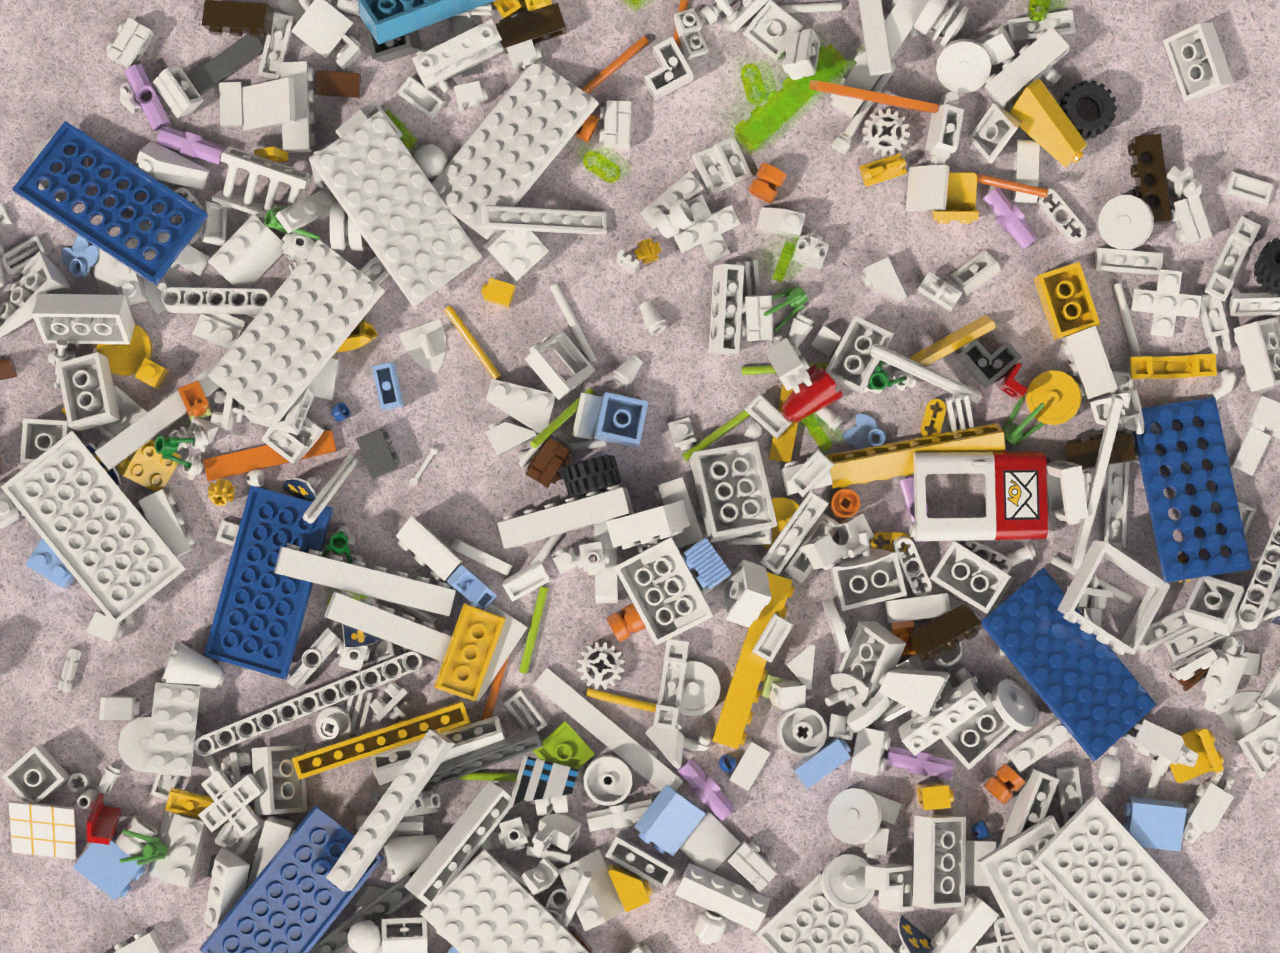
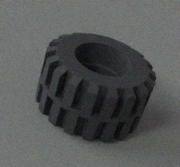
[1060,80,1117,140]
[1254,238,1280,297]
[561,455,622,497]

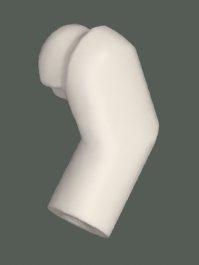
[120,82,142,115]
[1210,369,1236,400]
[683,735,710,751]

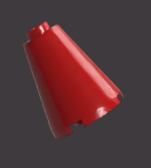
[781,364,843,423]

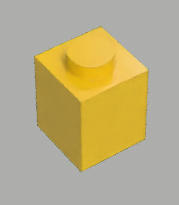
[481,278,516,308]
[135,358,170,389]

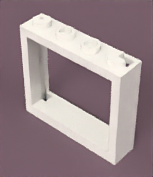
[1057,540,1171,655]

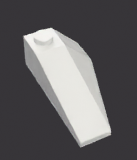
[0,251,71,337]

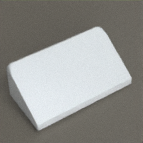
[951,249,1001,296]

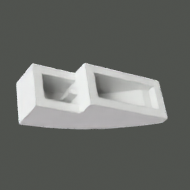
[783,513,839,584]

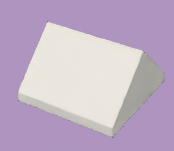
[968,103,1022,163]

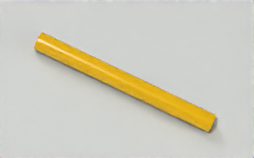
[444,305,502,380]
[586,688,657,713]

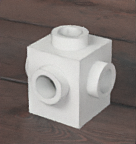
[281,228,316,263]
[792,233,829,270]
[576,541,609,575]
[337,641,370,671]
[498,815,532,851]

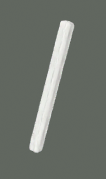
[869,344,982,404]

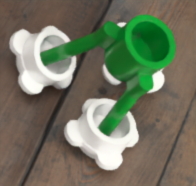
[863,347,916,394]
[155,427,208,480]
[321,525,363,564]

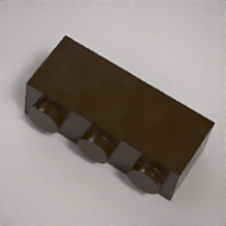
[202,0,274,38]
[496,3,567,54]
[1064,430,1136,470]
[908,602,981,662]

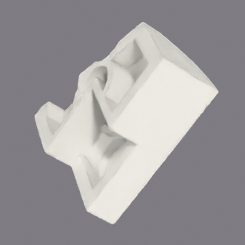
[1090,389,1144,434]

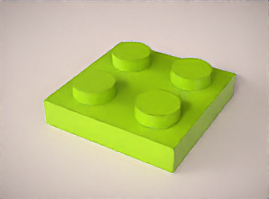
[533,720,595,769]

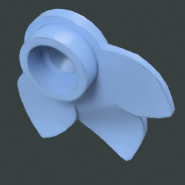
[62,235,99,279]
[843,414,887,450]

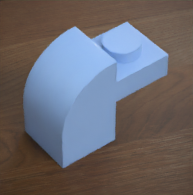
[447,565,497,610]

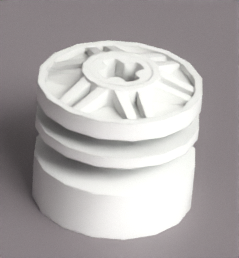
[913,0,970,47]

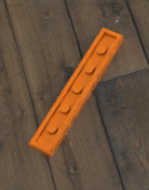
[809,81,939,113]
[203,430,337,481]

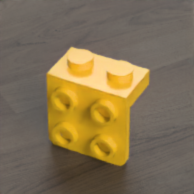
[931,172,979,224]
[116,440,181,492]
[1169,727,1224,783]

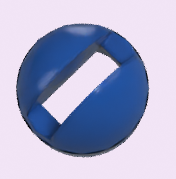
[331,402,350,422]
[719,754,736,772]
[971,820,990,839]

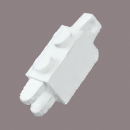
[925,91,964,165]
[765,334,812,394]
[1202,636,1248,712]
[1121,720,1199,767]
[1182,770,1235,843]

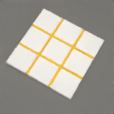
[9,801,77,859]

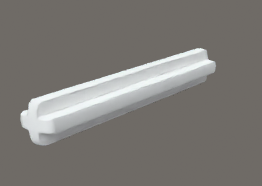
[303,454,358,524]

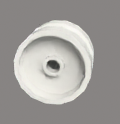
[330,202,366,251]
[777,707,827,757]
[584,754,632,806]

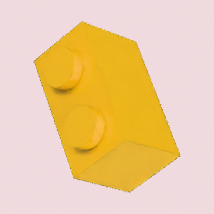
[917,782,954,810]

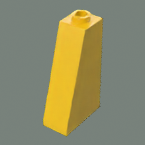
[1010,78,1087,167]

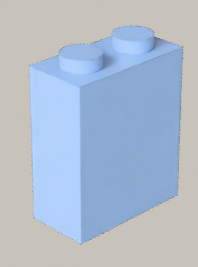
[792,737,851,789]
[634,784,705,856]
[1122,796,1187,851]
[73,836,145,900]

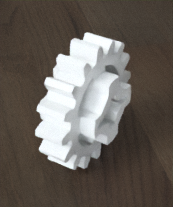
[862,109,910,157]
[577,642,625,690]

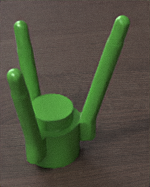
[265,206,320,239]
[763,286,808,333]
[1002,397,1044,446]
[119,829,167,866]

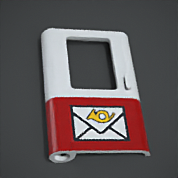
[909,451,1048,541]

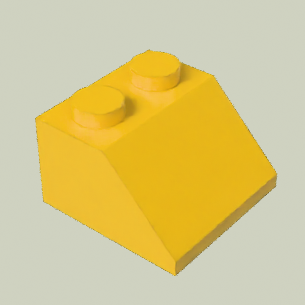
[608,864,653,913]

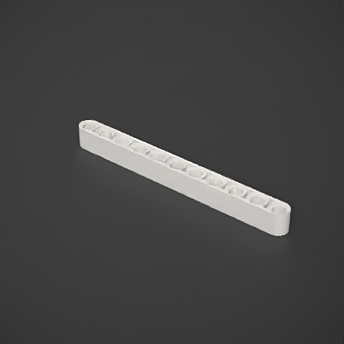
[194,651,423,756]

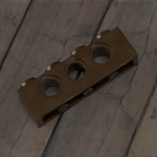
[1128,134,1171,225]

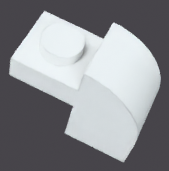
[532,814,581,857]

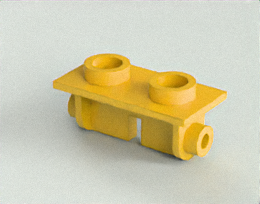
[859,153,907,187]

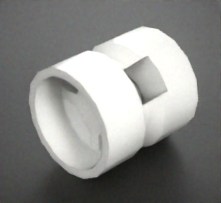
[654,199,695,239]
[535,795,569,816]
[115,816,158,856]

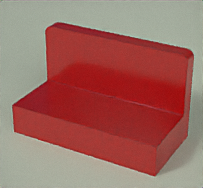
[998,362,1028,400]
[87,793,121,845]

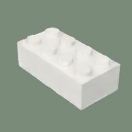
[32,294,135,344]
[145,682,201,777]
[913,814,966,909]

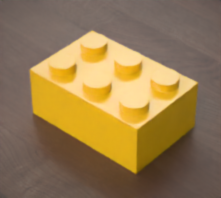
[1033,262,1100,341]

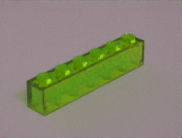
[733,44,848,155]

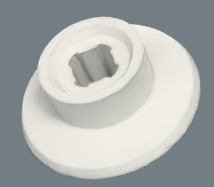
[316,706,352,744]

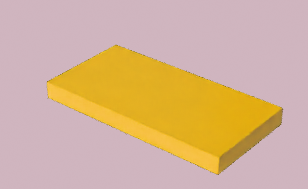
[434,603,506,702]

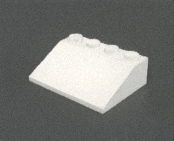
[689,441,777,543]
[614,537,714,645]

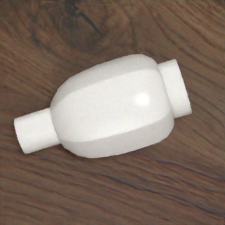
[1098,746,1121,788]

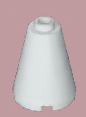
[161,640,226,689]
[382,834,441,882]

